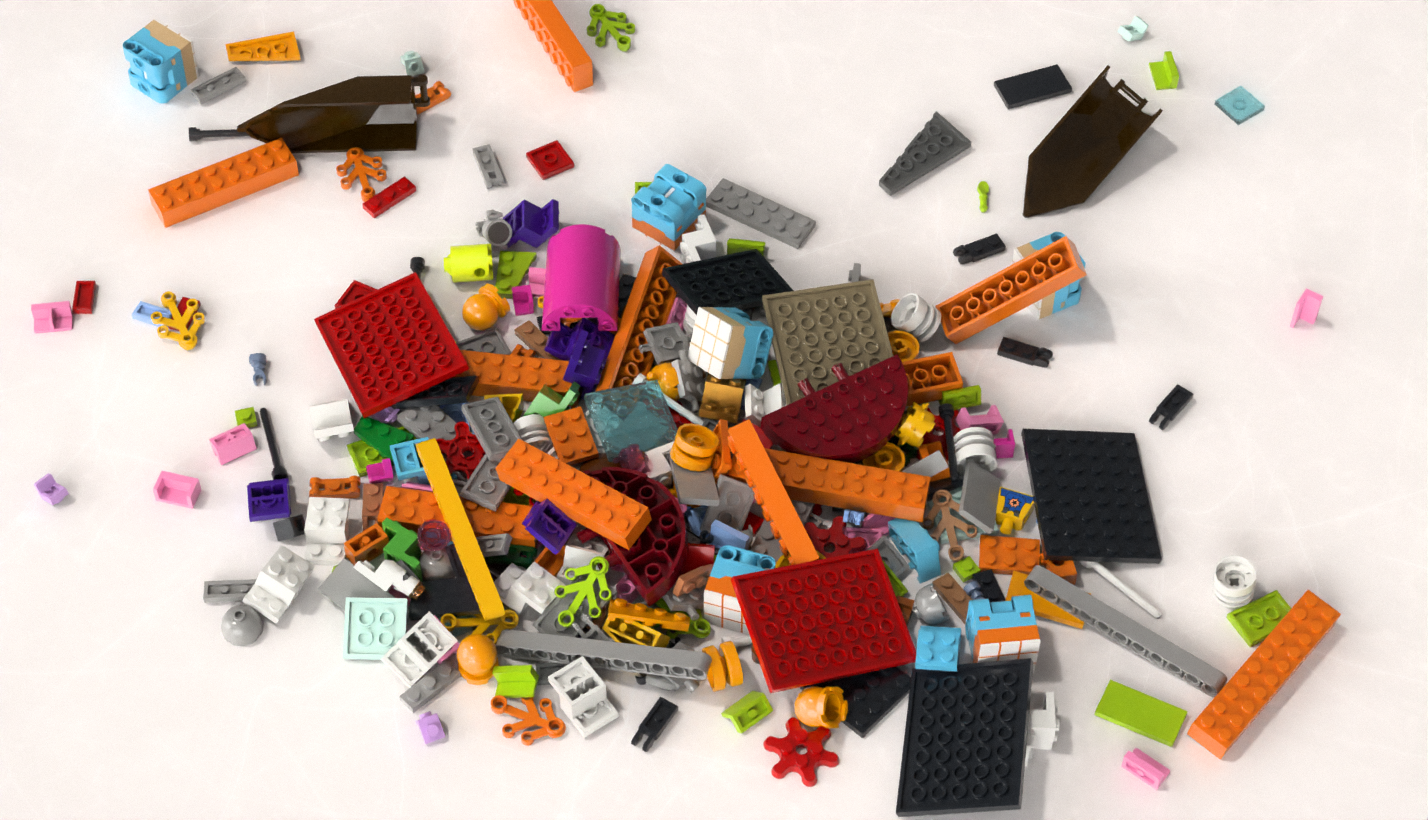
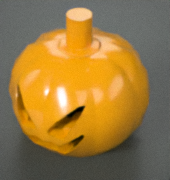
[647,362,680,404]

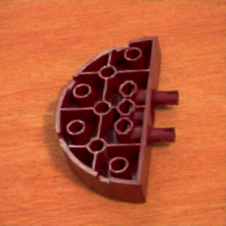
[760,354,908,463]
[576,467,688,606]

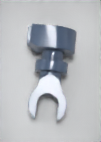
[249,353,267,386]
[963,580,985,600]

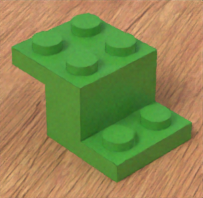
[523,382,580,417]
[382,518,423,581]

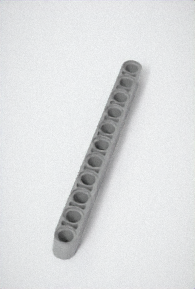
[1024,565,1227,697]
[496,630,712,680]

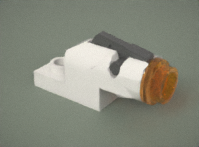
[353,559,426,600]

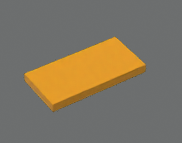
[1005,570,1091,629]

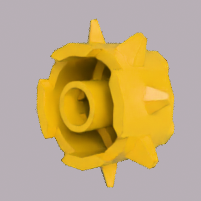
[895,402,935,448]

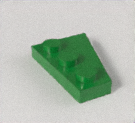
[354,416,414,467]

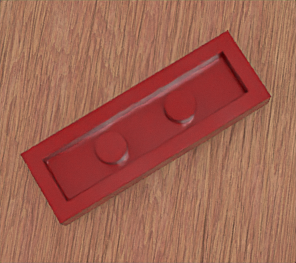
[362,176,416,218]

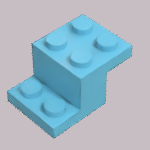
[390,437,458,485]
[915,626,961,672]

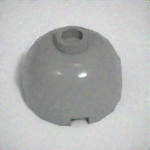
[419,545,456,581]
[913,583,950,625]
[221,605,263,646]

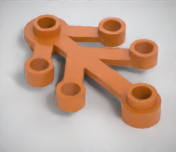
[336,147,387,202]
[491,695,566,746]

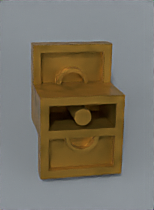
[699,373,746,423]

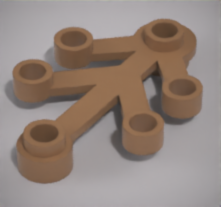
[922,490,978,562]

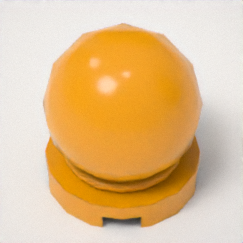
[462,283,510,331]
[456,634,499,685]
[794,686,848,728]

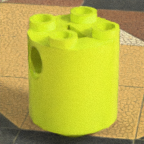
[444,244,494,283]

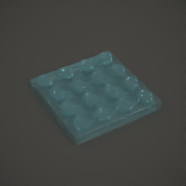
[584,380,678,462]

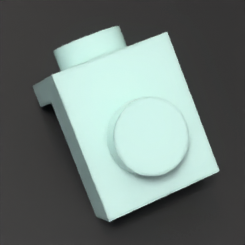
[1118,16,1149,41]
[400,51,424,76]

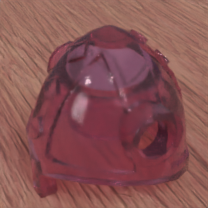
[613,444,649,472]
[417,519,451,552]

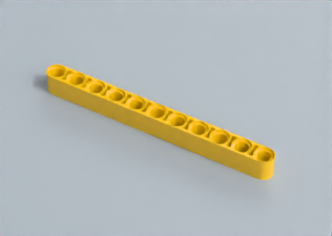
[416,438,505,621]

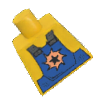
[995,487,1034,535]

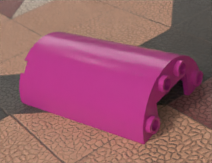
[542,224,621,331]

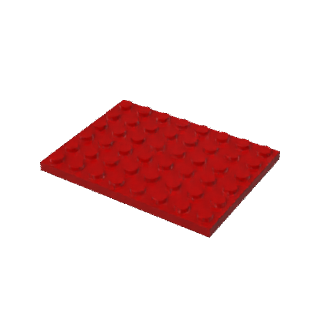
[314,272,469,418]
[731,548,916,693]

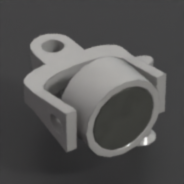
[475,209,512,252]

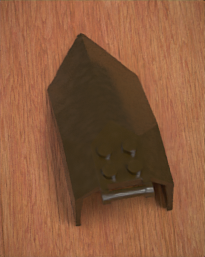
[1022,65,1163,218]
[237,75,430,153]

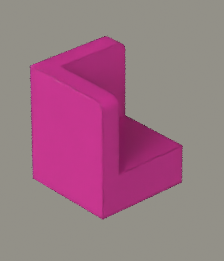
[512,285,534,316]
[994,429,1015,459]
[366,458,394,484]

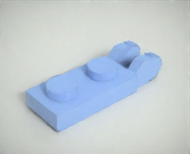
[843,509,867,526]

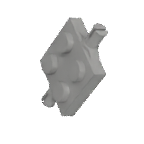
[639,322,692,364]
[671,350,705,413]
[662,579,704,621]

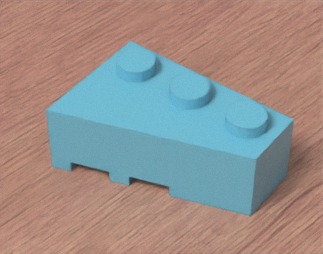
[888,518,941,584]

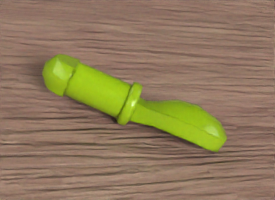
[977,181,989,212]

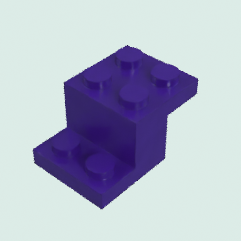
[502,199,559,248]
[544,318,615,361]
[563,329,607,401]
[247,478,292,522]
[522,499,577,555]

